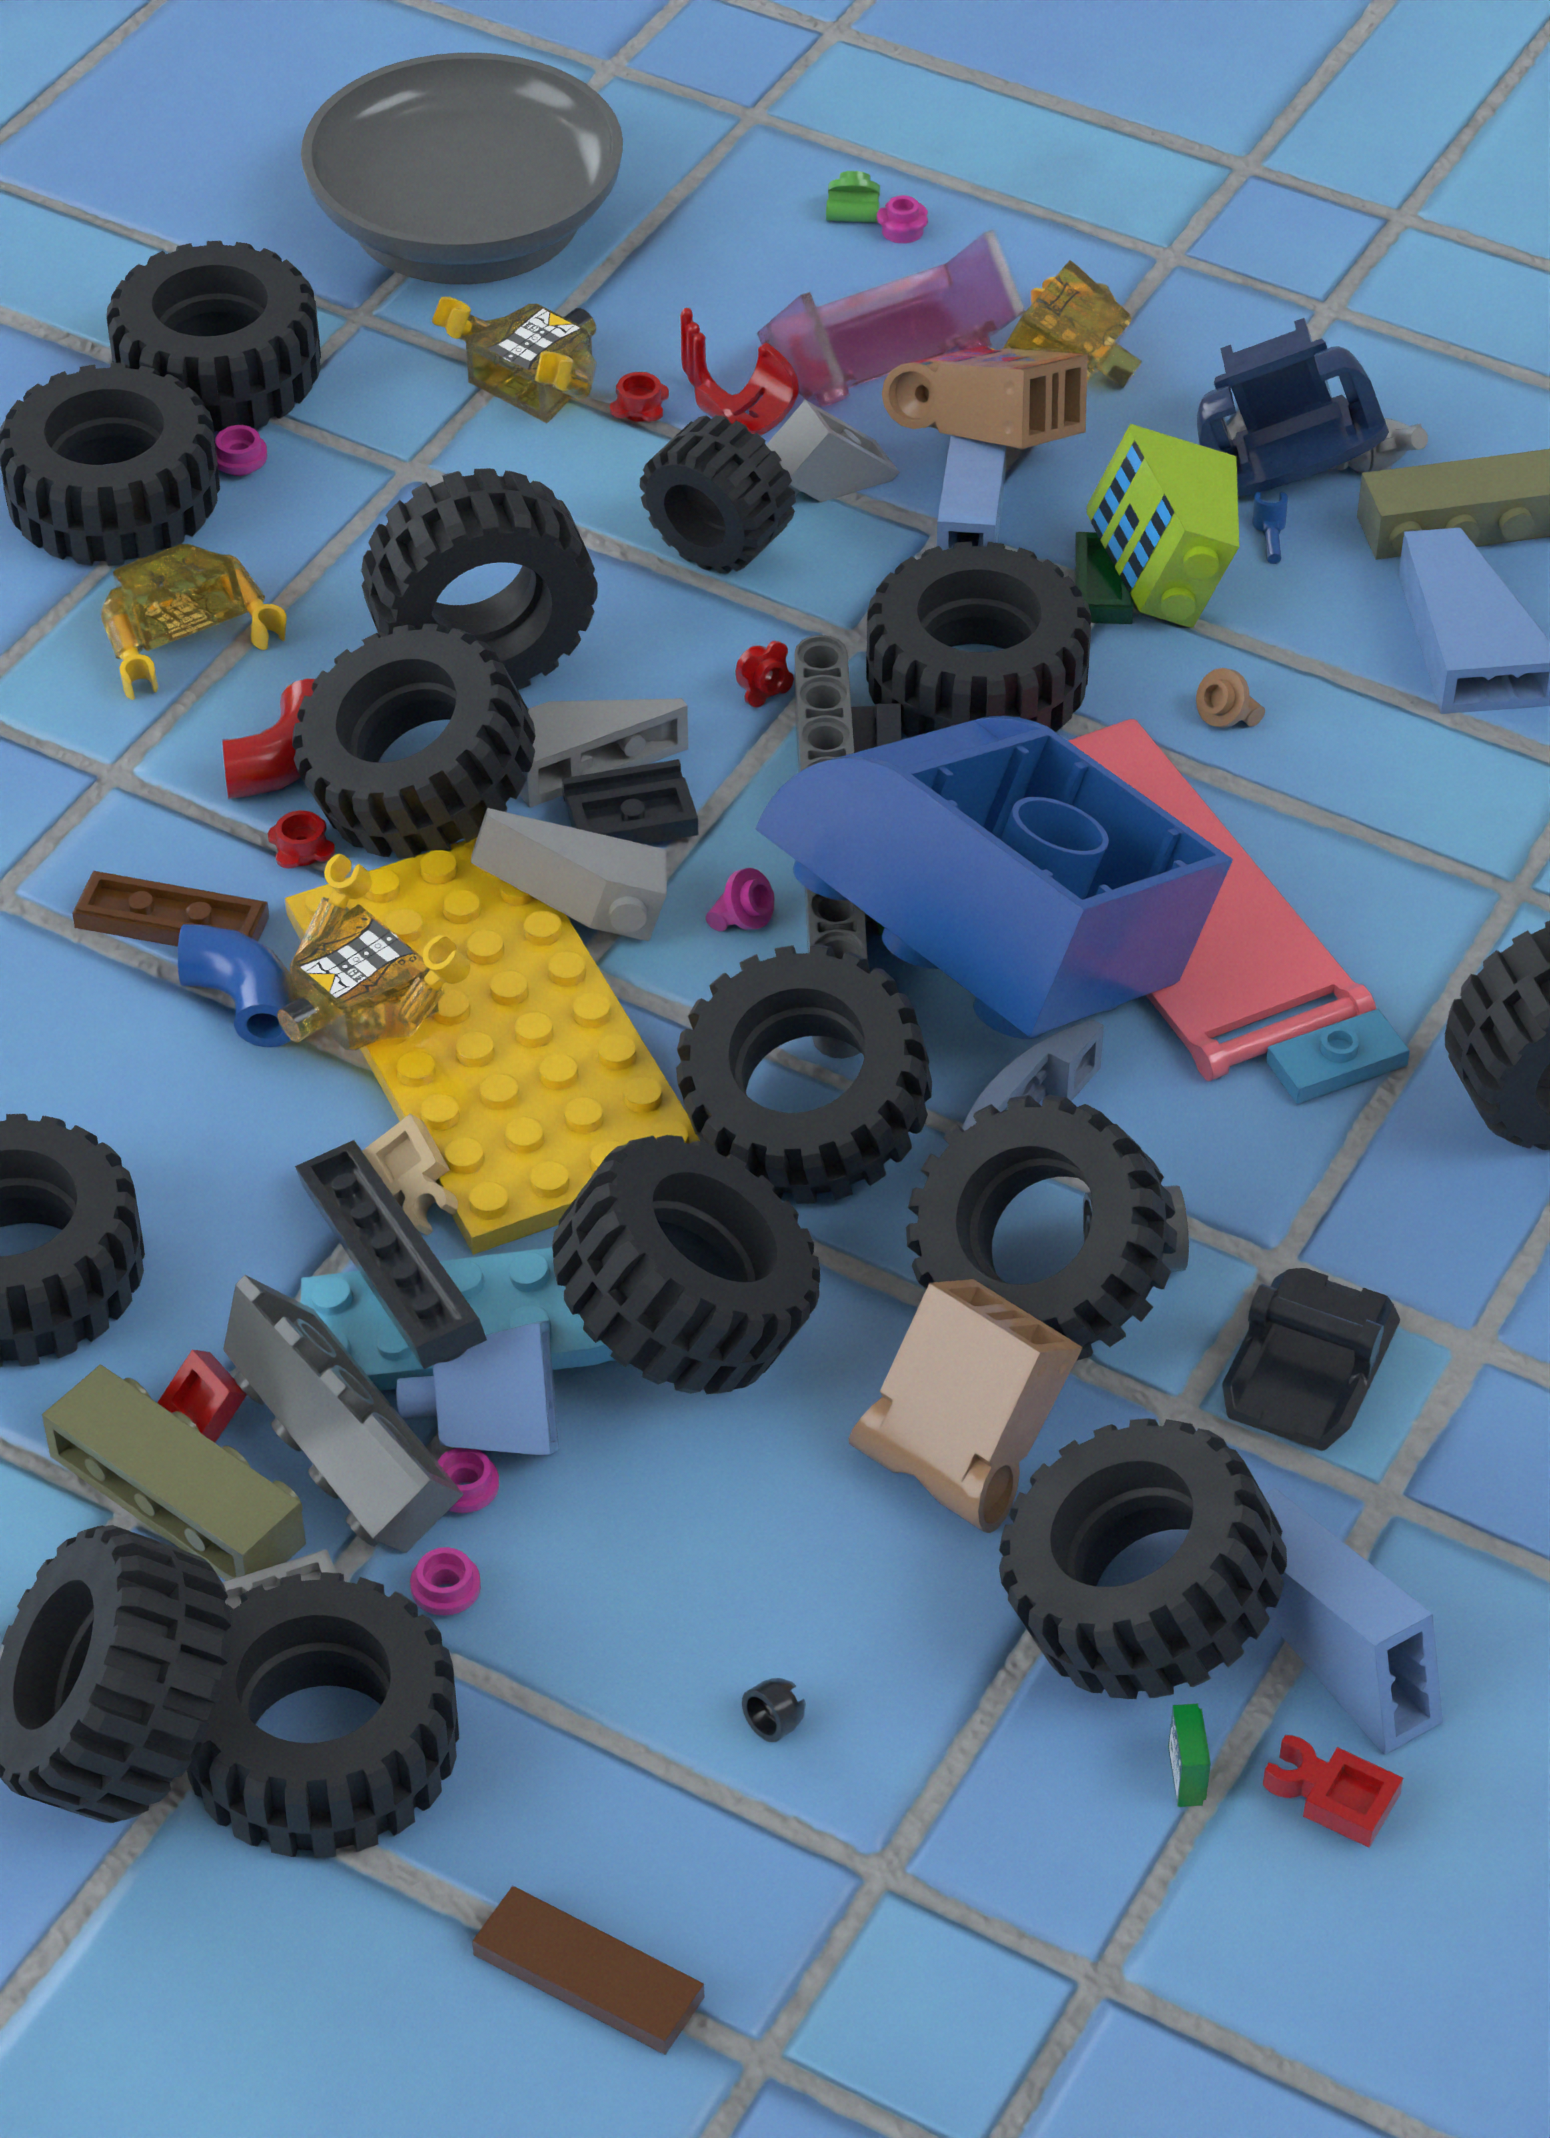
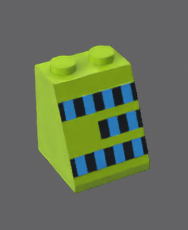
[1086,423,1239,628]

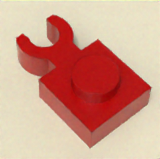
[1263,1735,1404,1848]

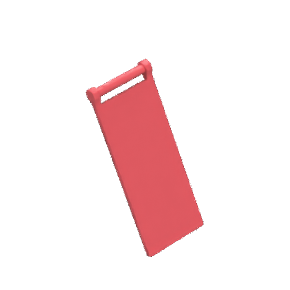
[1068,719,1376,1081]

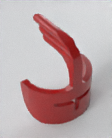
[680,308,799,436]

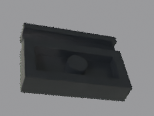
[562,759,699,844]

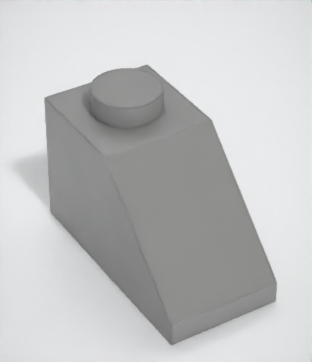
[766,400,900,502]

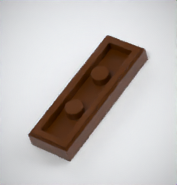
[72,871,269,947]
[472,1885,705,2055]

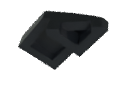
[851,703,901,753]

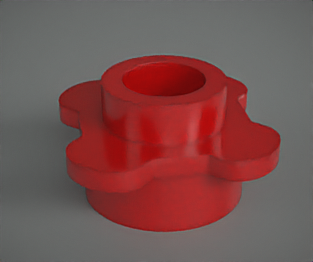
[610,372,669,422]
[735,641,794,708]
[268,810,335,869]

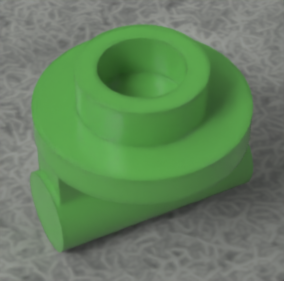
[826,171,880,223]

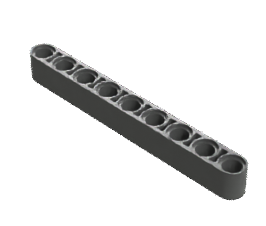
[794,635,868,1059]

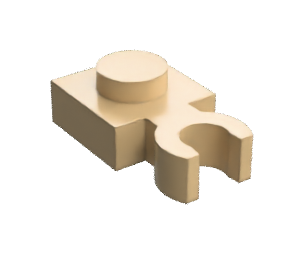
[362,1113,458,1236]

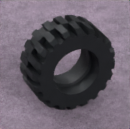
[106,241,321,431]
[0,363,220,566]
[361,468,598,690]
[866,541,1091,738]
[292,624,536,859]
[1445,921,1550,1150]
[676,945,932,1204]
[906,1095,1177,1361]
[0,1114,145,1367]
[552,1135,820,1395]
[999,1418,1287,1699]
[0,1525,232,1823]
[187,1572,459,1858]

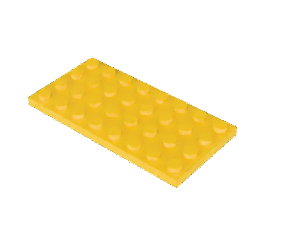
[285,837,700,1255]

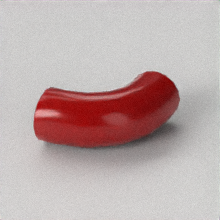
[222,678,315,799]

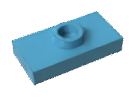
[1266,1008,1410,1104]

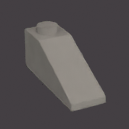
[520,698,688,808]
[471,808,667,941]

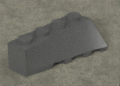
[223,1275,464,1553]

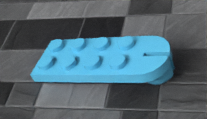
[300,1247,616,1391]

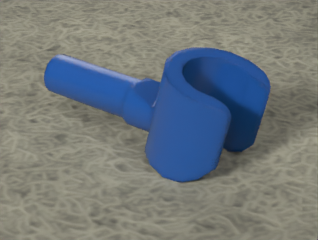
[1252,492,1288,564]

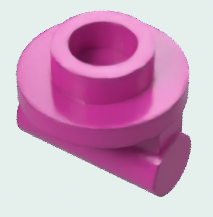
[705,868,775,931]

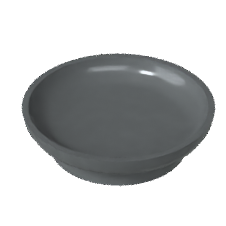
[301,53,623,284]

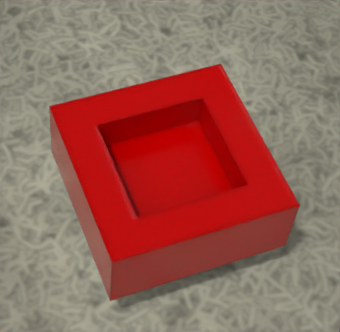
[157,1349,247,1443]

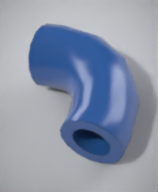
[178,924,297,1048]

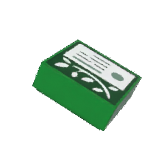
[1168,1703,1211,1807]

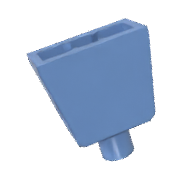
[396,1321,559,1455]

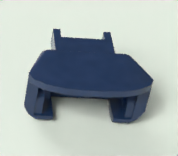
[1197,318,1389,496]

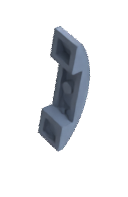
[962,1020,1104,1131]

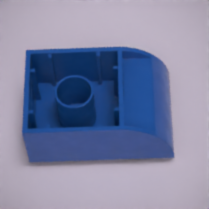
[755,716,1233,1039]

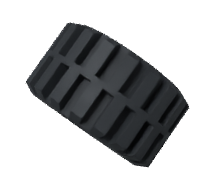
[639,415,796,573]

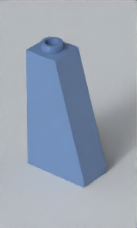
[936,435,1007,550]
[1398,528,1550,714]
[1263,1488,1443,1754]

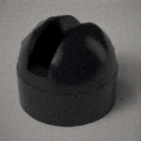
[742,1678,806,1742]

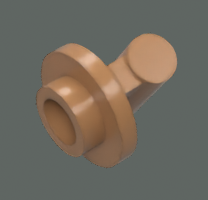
[1196,668,1265,728]

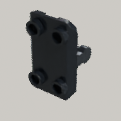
[1222,1268,1401,1451]

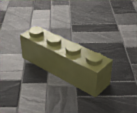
[1357,449,1550,560]
[42,1364,306,1581]

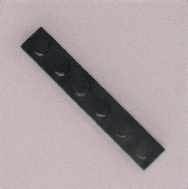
[295,1140,487,1369]

